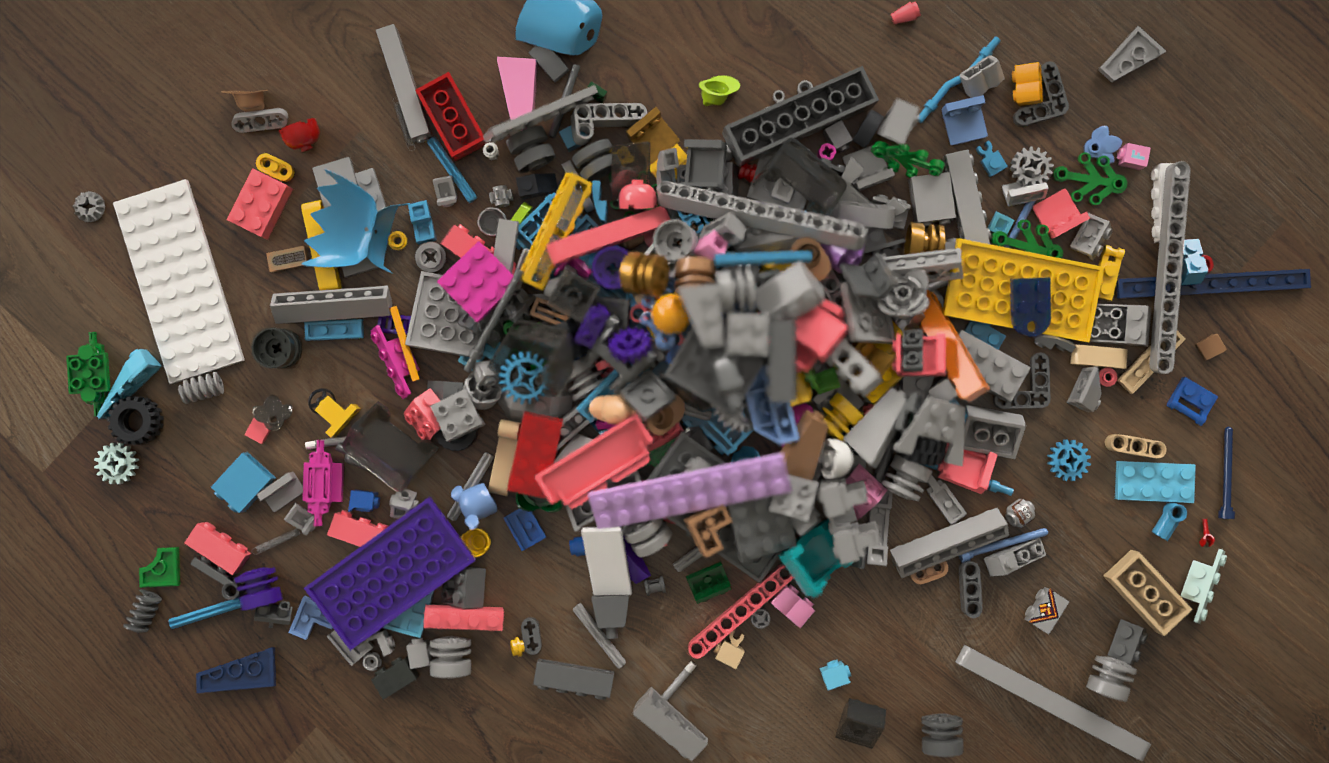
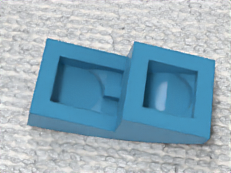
[408,200,436,245]

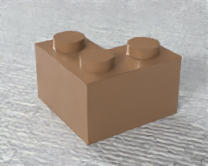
[684,505,732,558]

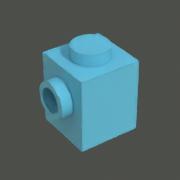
[820,660,851,690]

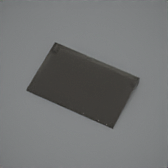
[611,142,651,201]

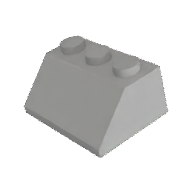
[755,261,825,324]
[964,405,1026,459]

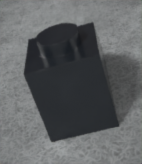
[516,173,558,200]

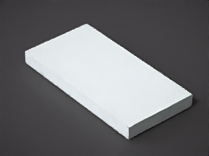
[582,527,632,596]

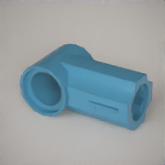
[1152,502,1187,541]

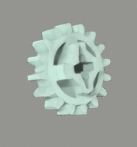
[94,443,139,484]

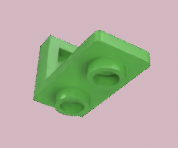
[804,367,841,395]

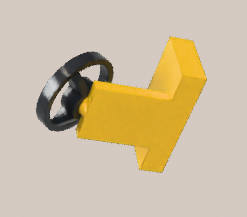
[308,388,361,438]

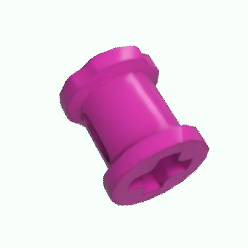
[817,143,836,161]

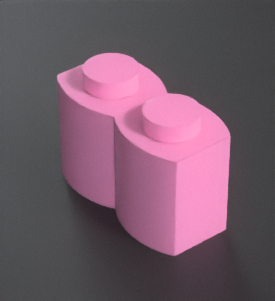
[769,584,815,628]

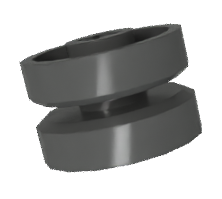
[572,139,621,182]

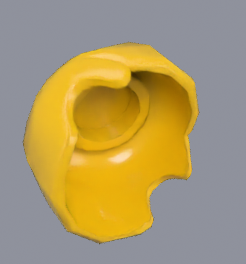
[460,528,491,557]

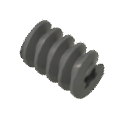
[123,589,162,633]

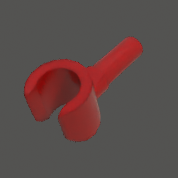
[1199,519,1215,547]

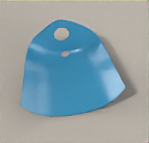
[516,0,602,55]

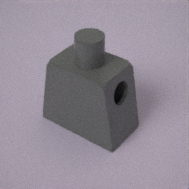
[592,595,629,639]

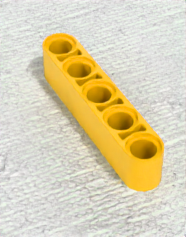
[301,200,342,290]

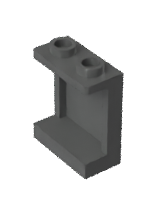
[681,139,727,192]

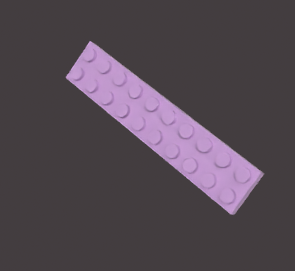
[588,453,792,529]

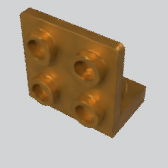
[626,107,680,164]
[840,342,895,377]

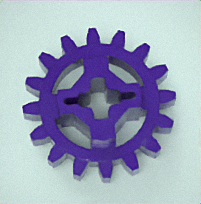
[608,327,652,363]

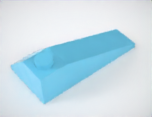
[97,349,162,419]

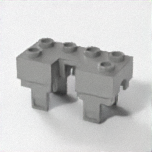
[817,476,880,564]

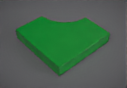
[139,547,180,588]

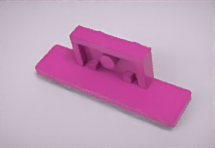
[371,325,420,399]

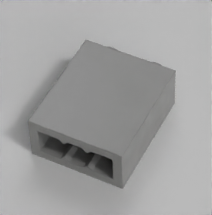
[908,172,956,227]

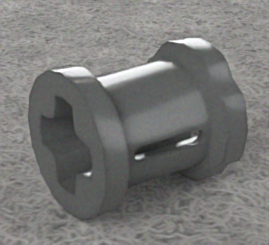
[644,575,666,596]

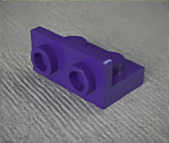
[574,303,610,348]

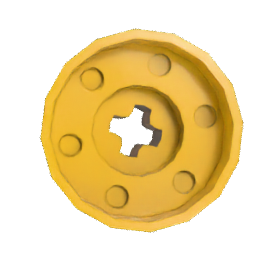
[821,392,864,442]

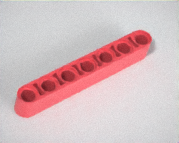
[546,206,671,266]
[688,564,793,659]

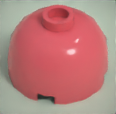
[619,180,657,209]

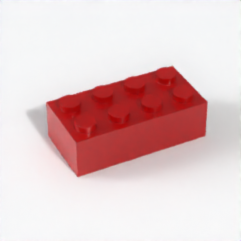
[415,72,488,162]
[507,411,563,498]

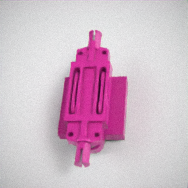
[303,440,344,526]

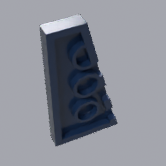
[196,647,276,693]

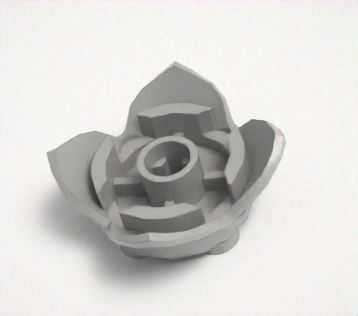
[878,270,929,319]

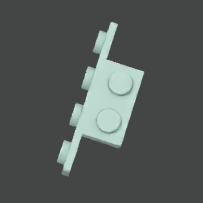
[1181,549,1227,624]

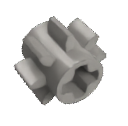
[489,185,513,208]

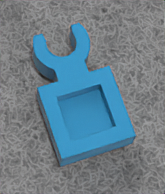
[976,141,1008,177]

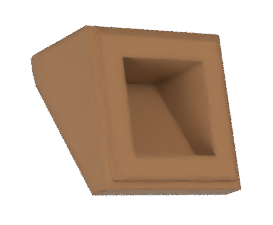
[1196,334,1227,360]

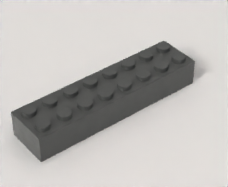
[722,66,879,167]

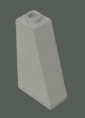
[843,388,908,469]

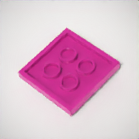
[437,241,520,323]

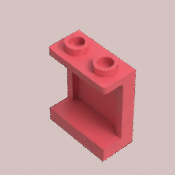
[795,306,848,363]
[893,333,946,377]
[937,443,998,494]

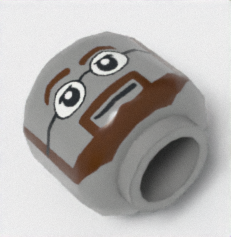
[1005,499,1035,528]

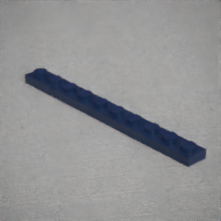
[1116,269,1311,299]

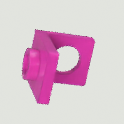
[554,258,592,281]

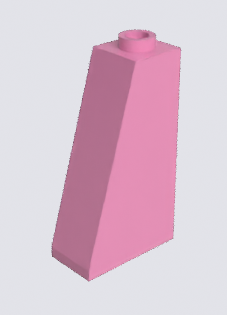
[497,57,537,131]

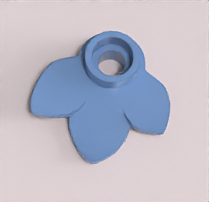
[1084,126,1122,164]

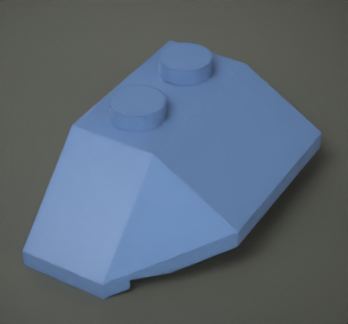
[745,365,799,444]

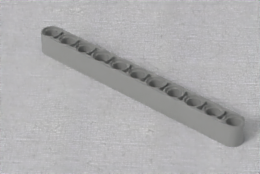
[1149,161,1190,374]
[657,181,867,250]
[955,645,1152,761]

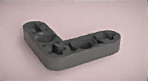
[1013,61,1069,127]
[993,352,1050,409]

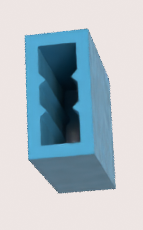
[211,452,276,513]

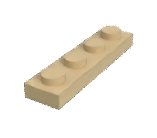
[1117,329,1186,394]

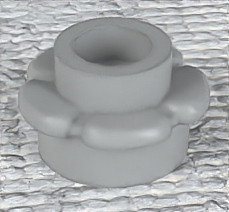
[362,652,382,671]

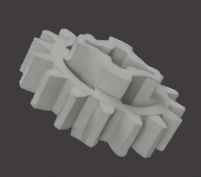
[1010,147,1054,187]

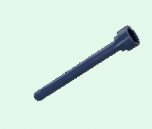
[1218,427,1235,519]

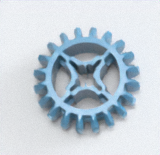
[499,352,552,405]

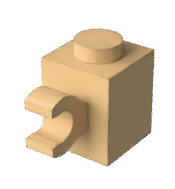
[713,630,745,669]

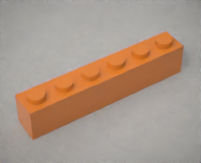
[919,290,990,402]

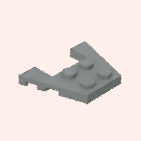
[825,157,907,229]
[893,397,965,466]

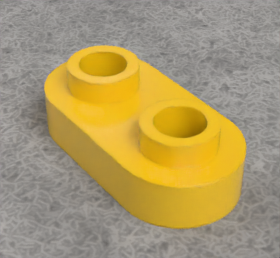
[256,153,294,182]

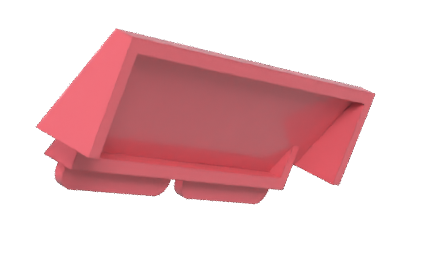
[535,414,654,509]

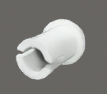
[483,142,499,160]

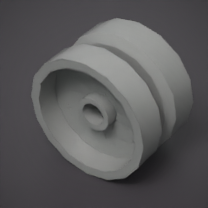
[622,518,672,557]

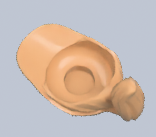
[589,395,639,424]

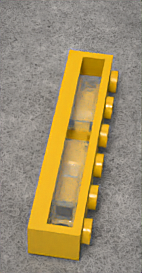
[521,172,592,290]

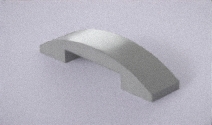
[656,148,686,221]
[866,489,893,566]

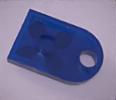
[1010,277,1051,336]

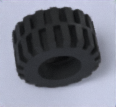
[107,397,164,445]
[895,432,948,466]

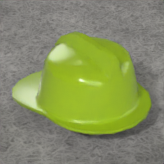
[699,76,740,106]

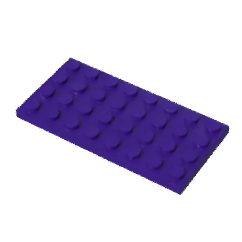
[304,497,476,651]

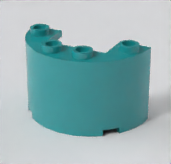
[779,518,854,598]

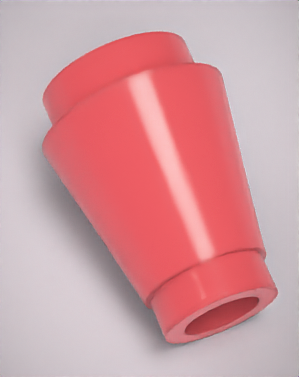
[891,2,921,25]

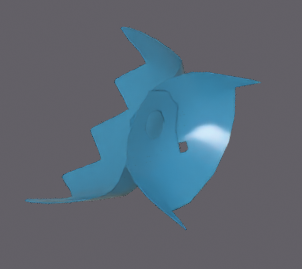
[302,169,410,274]

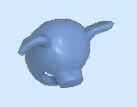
[451,483,497,530]

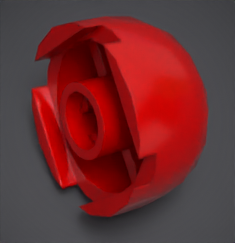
[279,118,320,152]

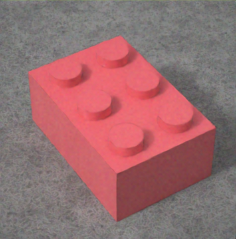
[227,168,293,240]

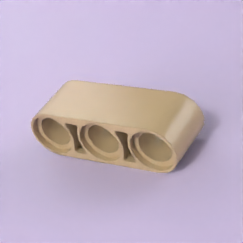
[1070,345,1128,369]
[1105,434,1166,458]

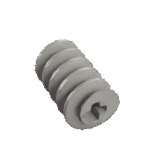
[178,372,224,404]

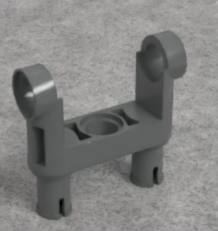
[581,315,658,395]

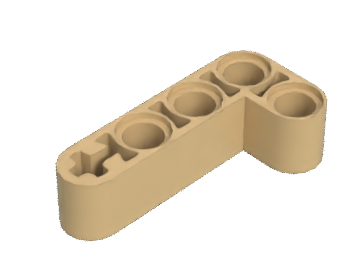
[488,419,521,496]

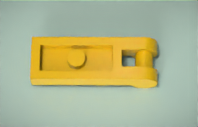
[1098,245,1125,301]

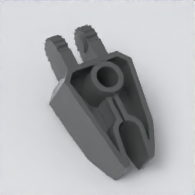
[713,354,745,412]

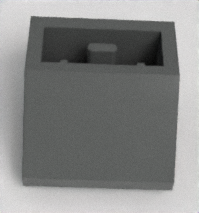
[441,566,486,609]

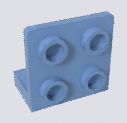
[941,95,988,146]

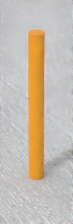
[389,306,420,382]

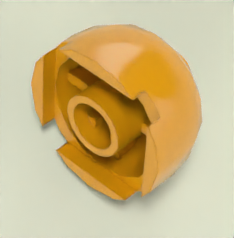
[651,294,691,334]

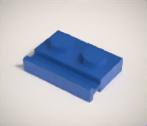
[504,509,547,551]

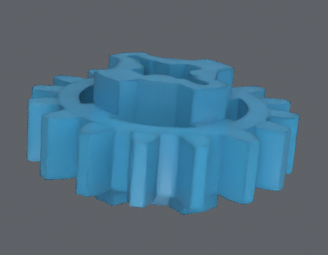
[1047,439,1091,481]

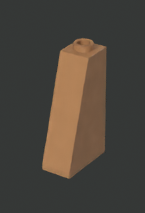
[779,410,829,481]

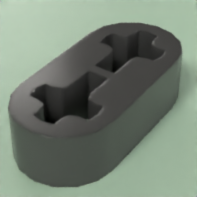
[521,617,542,655]

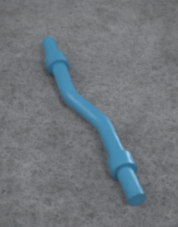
[918,36,1001,123]

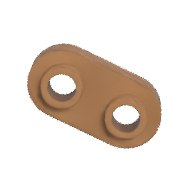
[910,561,948,584]

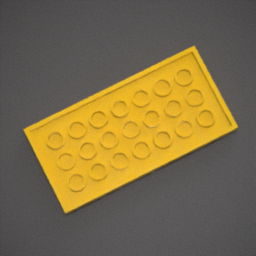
[942,238,1104,343]

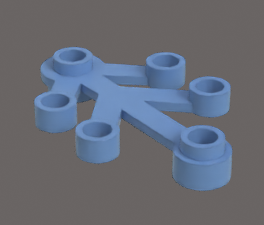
[640,277,691,350]

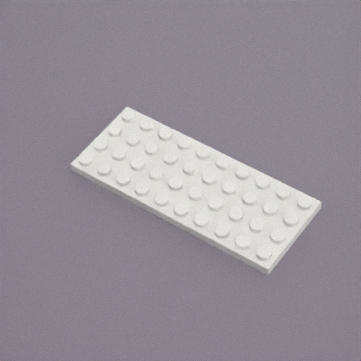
[113,179,245,384]

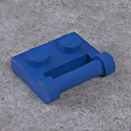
[1167,377,1218,426]

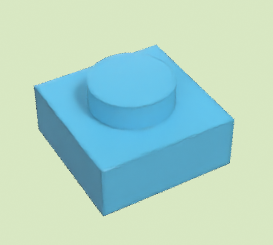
[987,211,1015,234]

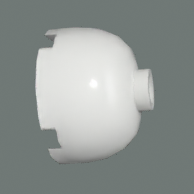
[818,439,854,479]

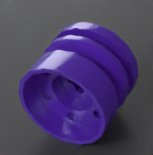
[592,247,628,290]
[234,567,283,610]

